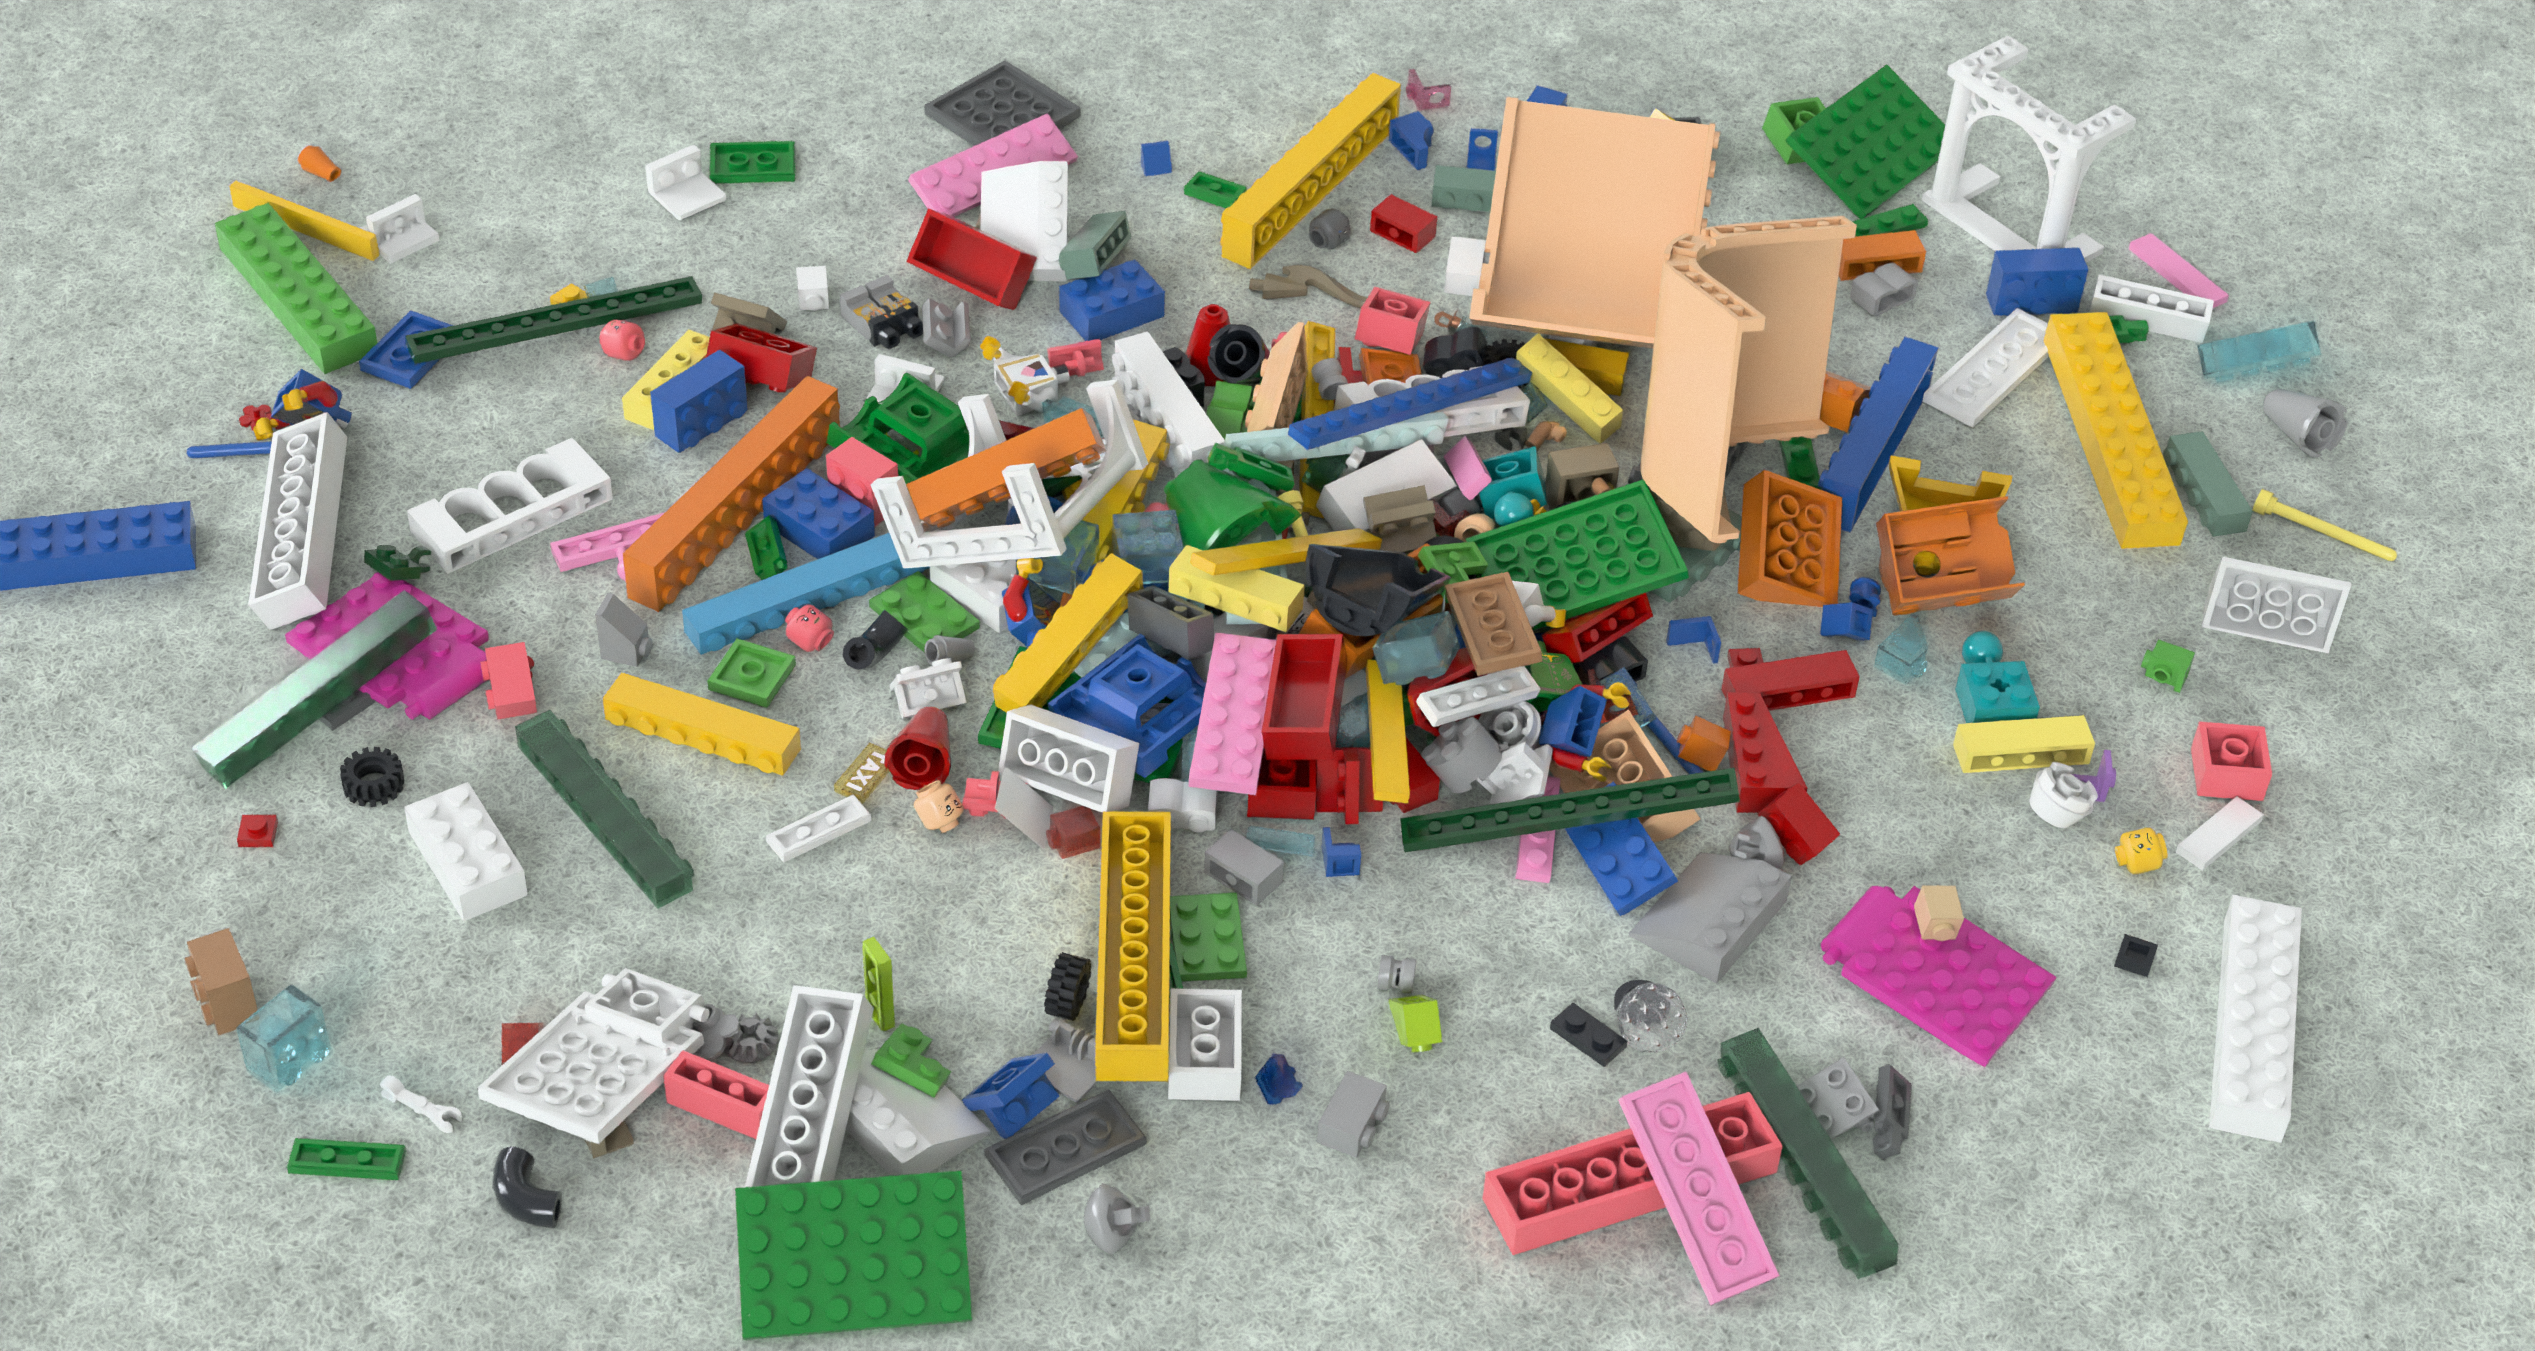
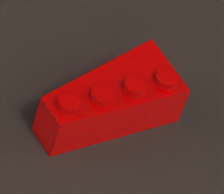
[1723,692,1808,813]

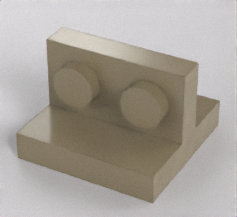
[711,292,787,334]
[1363,485,1437,554]

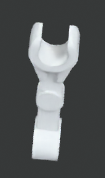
[1340,446,1366,478]
[380,1075,462,1133]

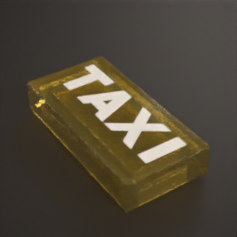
[834,742,890,804]

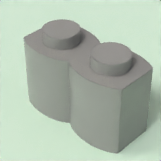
[1850,263,1918,316]

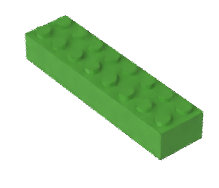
[215,203,378,374]

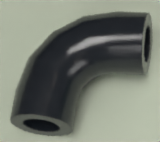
[842,609,909,670]
[492,1147,562,1228]

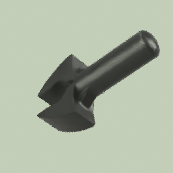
[1495,427,1527,451]

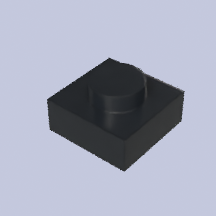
[2114,934,2158,977]

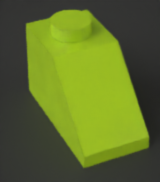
[1388,994,1442,1052]

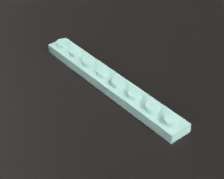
[1224,412,1449,462]

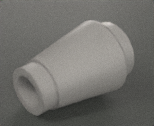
[924,635,975,665]

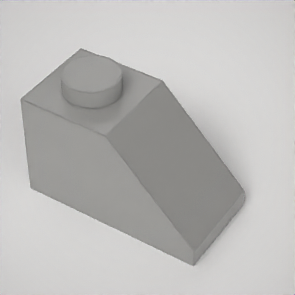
[595,593,652,667]

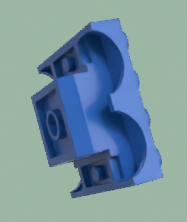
[1048,634,1206,778]

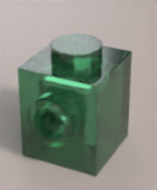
[1301,454,1350,494]

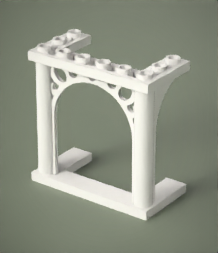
[1922,35,2137,263]
[871,380,1148,568]

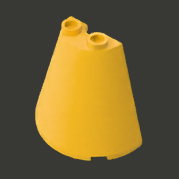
[1889,455,2012,575]

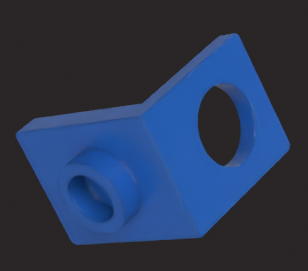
[1467,128,1498,171]
[1666,616,1721,664]

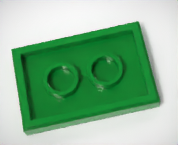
[710,141,795,184]

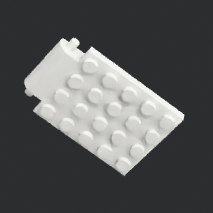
[478,968,710,1144]

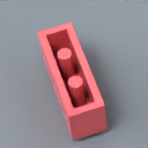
[663,1050,769,1139]

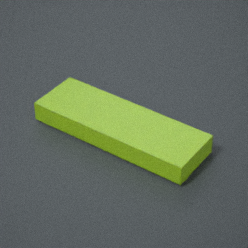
[862,936,895,1031]

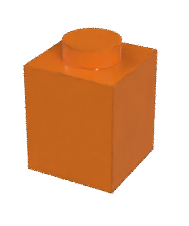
[1677,715,1731,771]

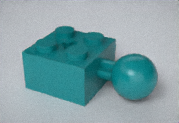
[1479,446,1547,527]
[1955,631,2040,723]

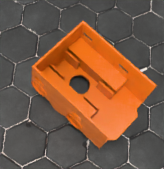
[1876,496,2025,615]

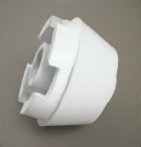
[1479,701,1541,752]
[2029,762,2098,828]

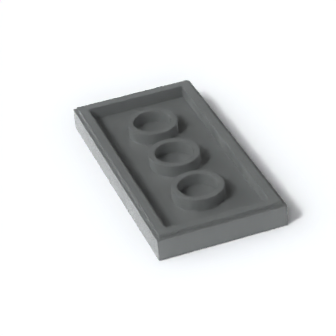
[984,1090,1147,1205]

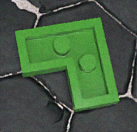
[1418,541,1488,603]
[871,1023,952,1098]

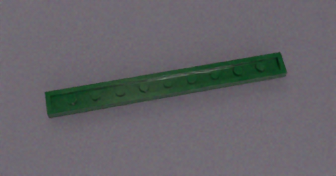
[405,276,702,364]
[1400,768,1740,853]

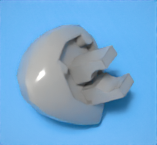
[1729,816,1785,869]
[1084,1183,1151,1255]

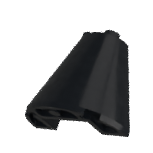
[1306,544,1451,636]

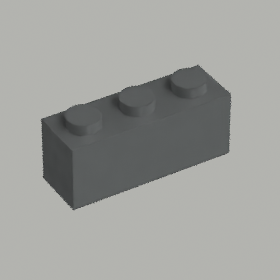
[1127,585,1214,659]

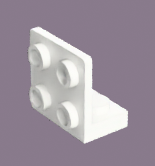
[646,144,726,220]

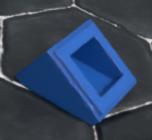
[1141,140,1172,176]

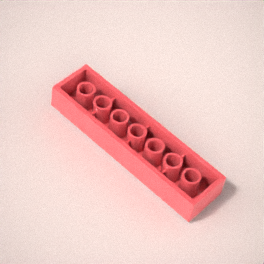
[1483,1092,1783,1255]

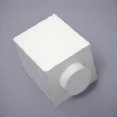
[796,266,829,311]

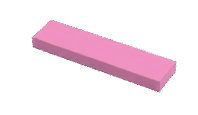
[2129,233,2229,308]
[1443,436,1492,501]

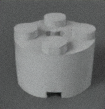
[1421,717,1502,794]

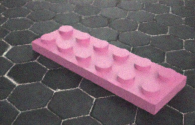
[908,114,1078,217]
[1188,633,1276,795]
[1618,1071,1779,1306]

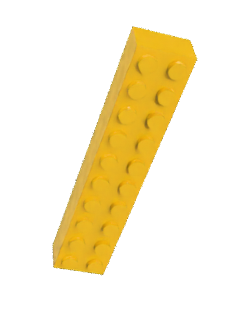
[1220,73,1401,269]
[2043,312,2188,549]
[1095,811,1171,1081]

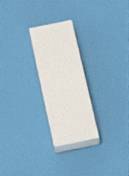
[766,794,871,863]
[2176,797,2264,871]

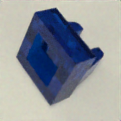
[1255,1053,1303,1105]

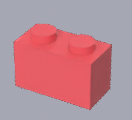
[480,642,537,720]

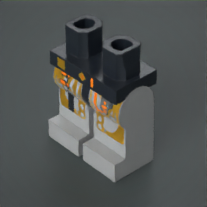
[840,275,923,350]

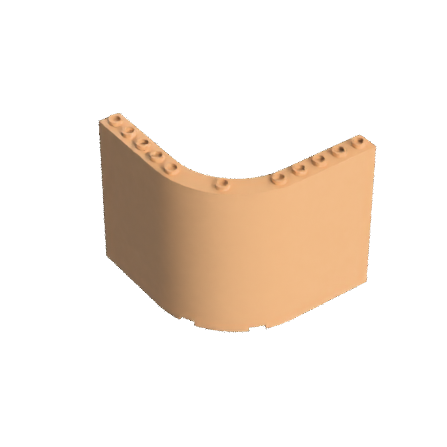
[1469,97,1720,349]
[1640,216,1857,543]

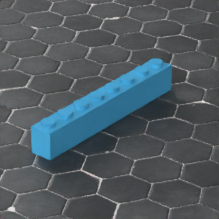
[682,533,930,655]

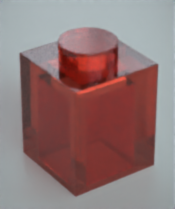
[1046,806,1100,859]

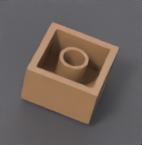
[184,928,260,1036]

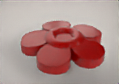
[239,404,271,431]

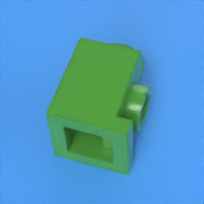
[2141,639,2195,693]

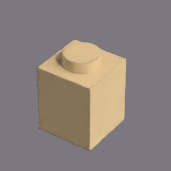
[1914,885,1964,941]

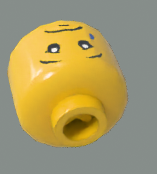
[2115,827,2168,874]

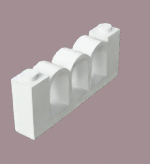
[1334,366,1530,437]
[407,438,613,574]

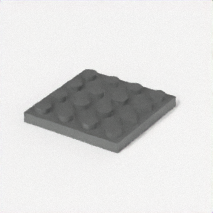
[924,60,1081,146]

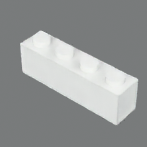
[2089,274,2214,343]

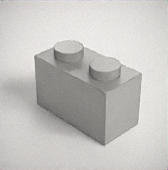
[1204,829,1284,906]
[1317,1071,1390,1158]

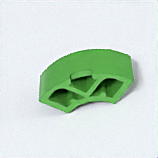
[1206,381,1255,440]

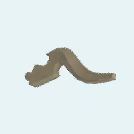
[1249,265,1367,309]

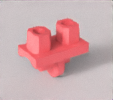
[1047,339,1104,377]
[962,771,1027,818]

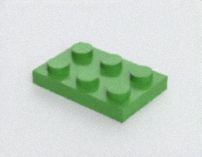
[869,571,980,653]
[1170,892,1247,982]

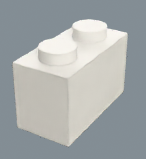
[1444,236,1490,296]

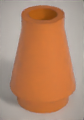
[298,145,341,183]

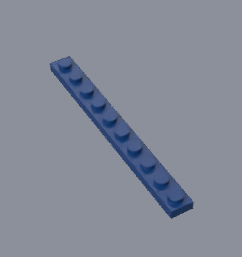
[1288,358,1532,450]

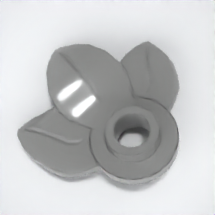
[691,1004,740,1062]

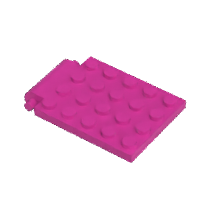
[285,572,489,720]
[1821,886,2057,1067]

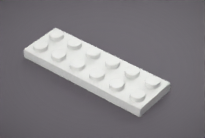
[1922,308,2049,428]

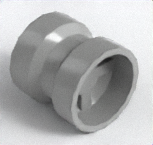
[1311,358,1348,400]
[1377,955,1416,994]

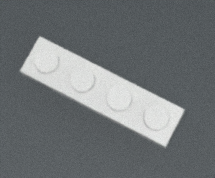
[1416,666,1541,727]

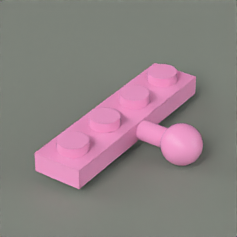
[550,513,664,581]
[1515,776,1561,883]

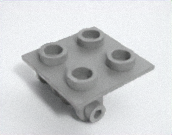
[1033,1019,1098,1103]
[1783,1057,1879,1148]

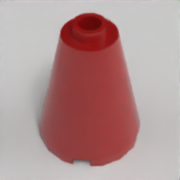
[1185,304,1231,387]
[884,707,951,790]

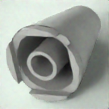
[2263,388,2348,458]

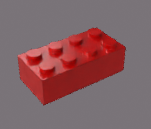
[906,208,1037,310]
[1262,634,1347,760]

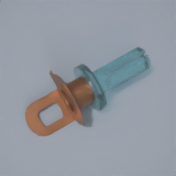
[1434,309,1488,338]

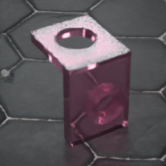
[1406,69,1451,111]

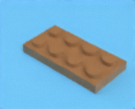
[1445,572,1542,676]

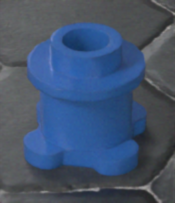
[1849,577,1881,617]

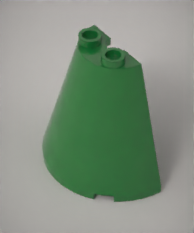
[1164,459,1302,551]

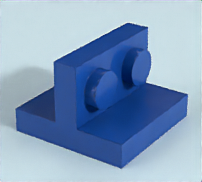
[962,1052,1059,1139]

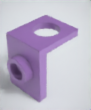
[2072,750,2116,802]

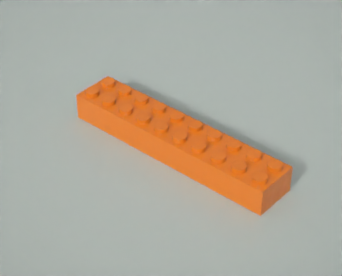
[622,376,841,612]

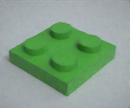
[707,638,796,708]

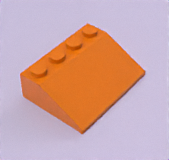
[1819,371,1871,432]
[1737,470,1842,607]

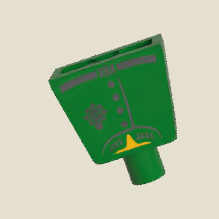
[1525,641,1582,714]

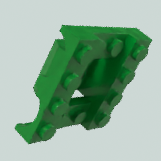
[826,372,969,499]

